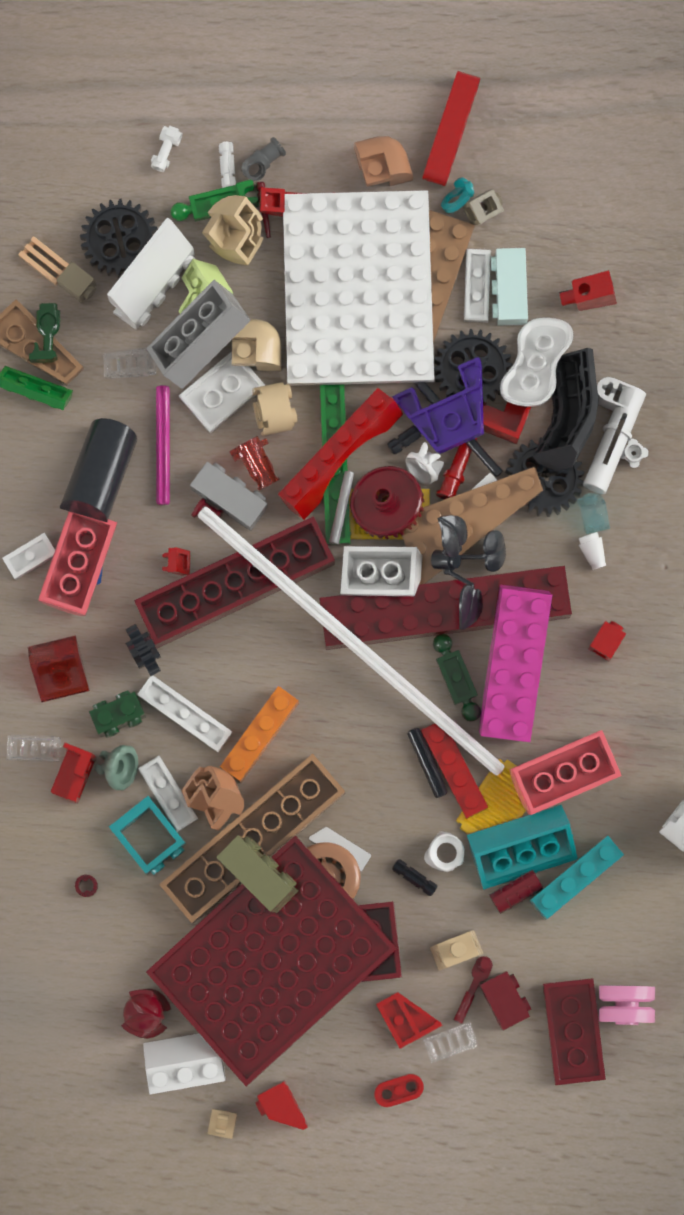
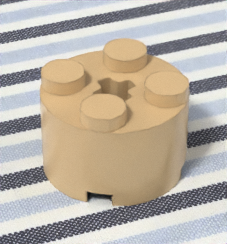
[252,382,297,436]

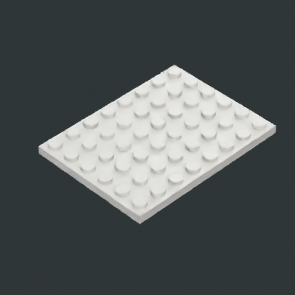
[283,191,434,386]

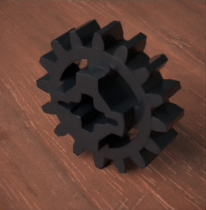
[125,624,161,676]

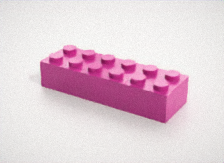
[478,585,552,742]

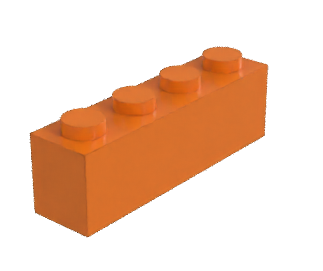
[220,686,299,783]

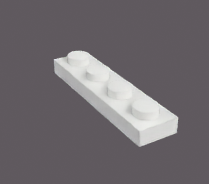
[137,676,233,752]

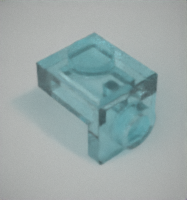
[577,493,610,534]

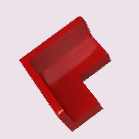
[483,402,532,444]
[51,742,97,804]

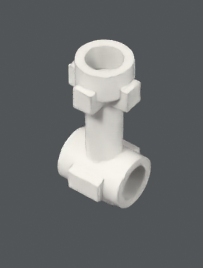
[151,126,183,172]

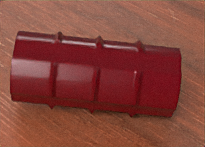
[489,870,543,914]

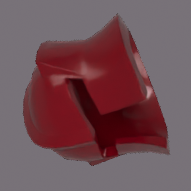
[121,989,171,1039]

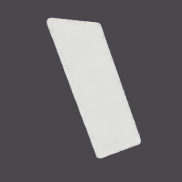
[309,827,371,871]

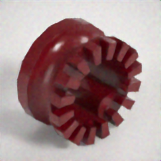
[75,874,98,897]

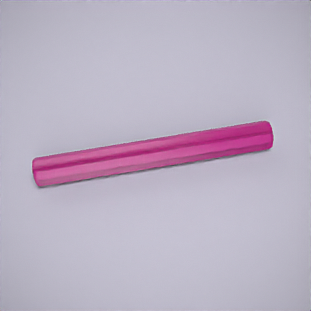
[156,385,170,505]

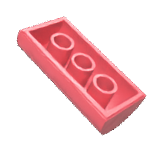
[38,511,117,616]
[510,730,622,815]

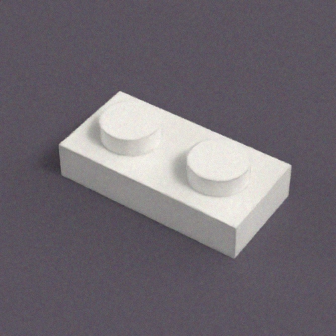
[2,533,55,580]

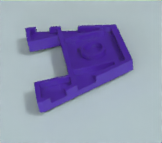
[392,357,484,454]

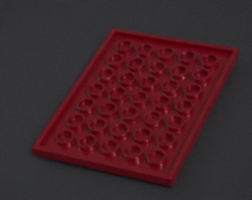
[146,835,397,1087]

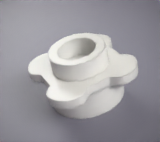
[621,439,648,468]

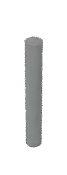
[329,471,354,545]

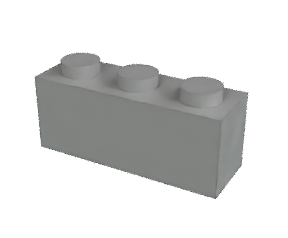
[190,462,268,531]

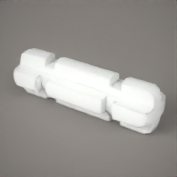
[219,141,236,188]

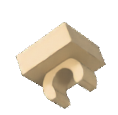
[207,1109,237,1139]

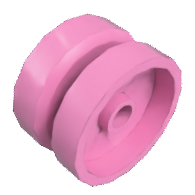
[599,986,655,1025]

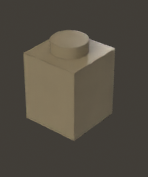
[57,261,96,303]

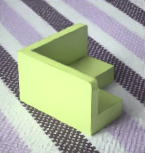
[178,259,233,314]

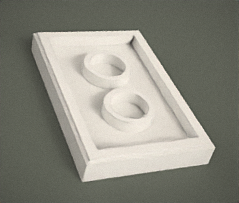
[179,352,265,433]

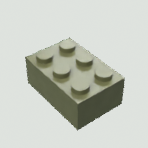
[216,835,298,913]

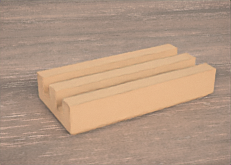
[18,236,69,286]

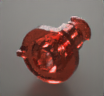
[229,436,280,491]

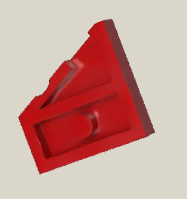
[376,992,443,1049]

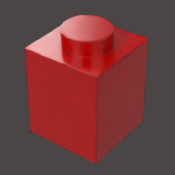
[588,621,626,662]

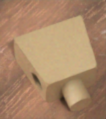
[430,930,483,971]

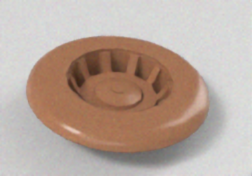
[307,842,361,899]

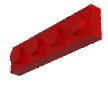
[421,723,488,819]

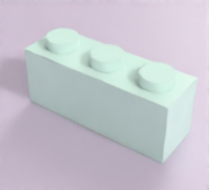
[491,248,528,326]

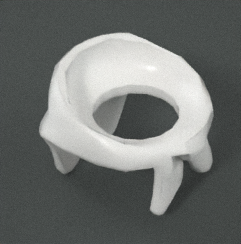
[406,442,444,485]
[424,831,465,872]

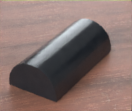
[60,418,137,522]

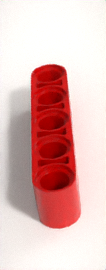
[422,71,481,186]

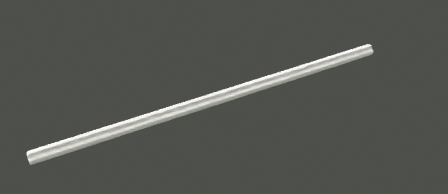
[198,507,505,776]

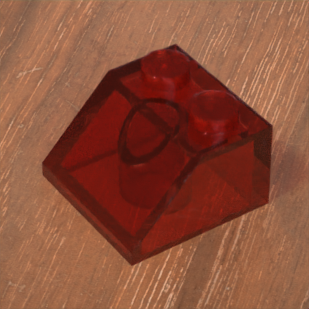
[28,635,90,702]

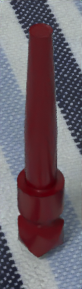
[256,181,271,238]

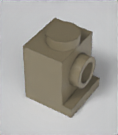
[463,189,504,225]

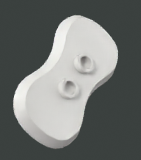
[500,318,573,407]

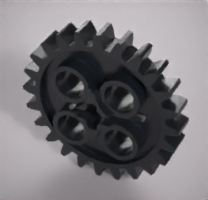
[80,199,158,278]
[434,329,513,406]
[505,437,585,517]

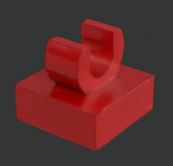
[162,547,190,576]

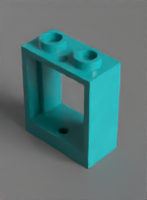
[109,796,186,875]

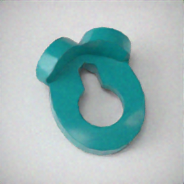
[441,177,475,213]

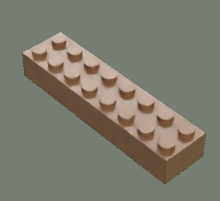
[159,754,345,924]

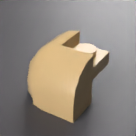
[202,195,263,265]
[232,319,282,371]

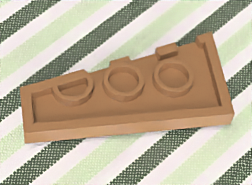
[0,299,84,386]

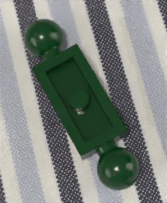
[433,634,481,722]

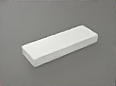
[464,249,491,323]
[138,756,198,832]

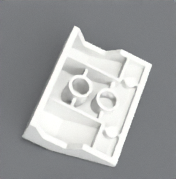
[107,217,195,330]

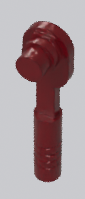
[453,956,493,1024]

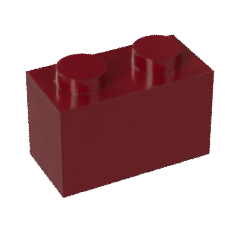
[479,971,532,1031]

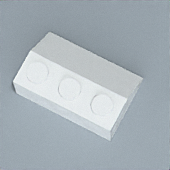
[340,546,422,596]
[143,1034,226,1094]

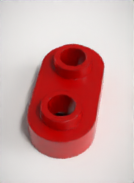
[374,1074,424,1107]

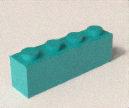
[529,836,624,920]

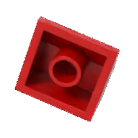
[255,1080,308,1130]

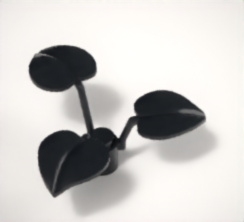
[431,515,506,630]

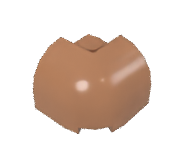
[354,136,413,187]
[181,766,244,830]

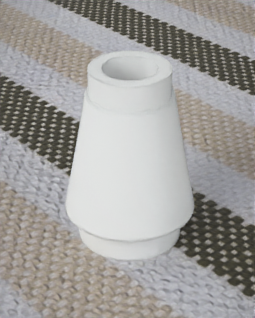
[579,532,606,570]

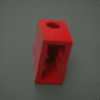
[559,270,617,311]

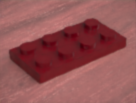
[543,978,606,1085]

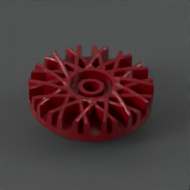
[350,466,425,540]

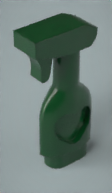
[29,303,60,363]

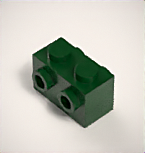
[89,690,146,738]

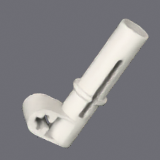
[583,377,646,494]

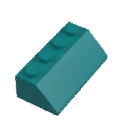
[467,805,578,890]

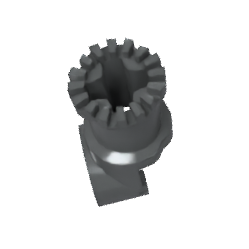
[241,137,286,181]

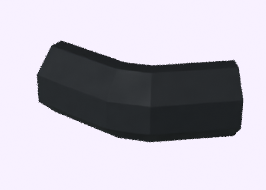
[532,348,598,471]

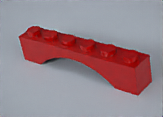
[278,388,403,520]

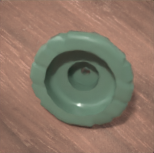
[94,745,138,791]

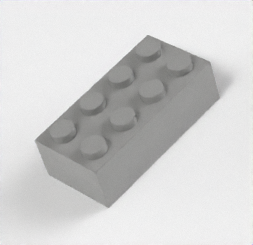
[146,280,251,389]

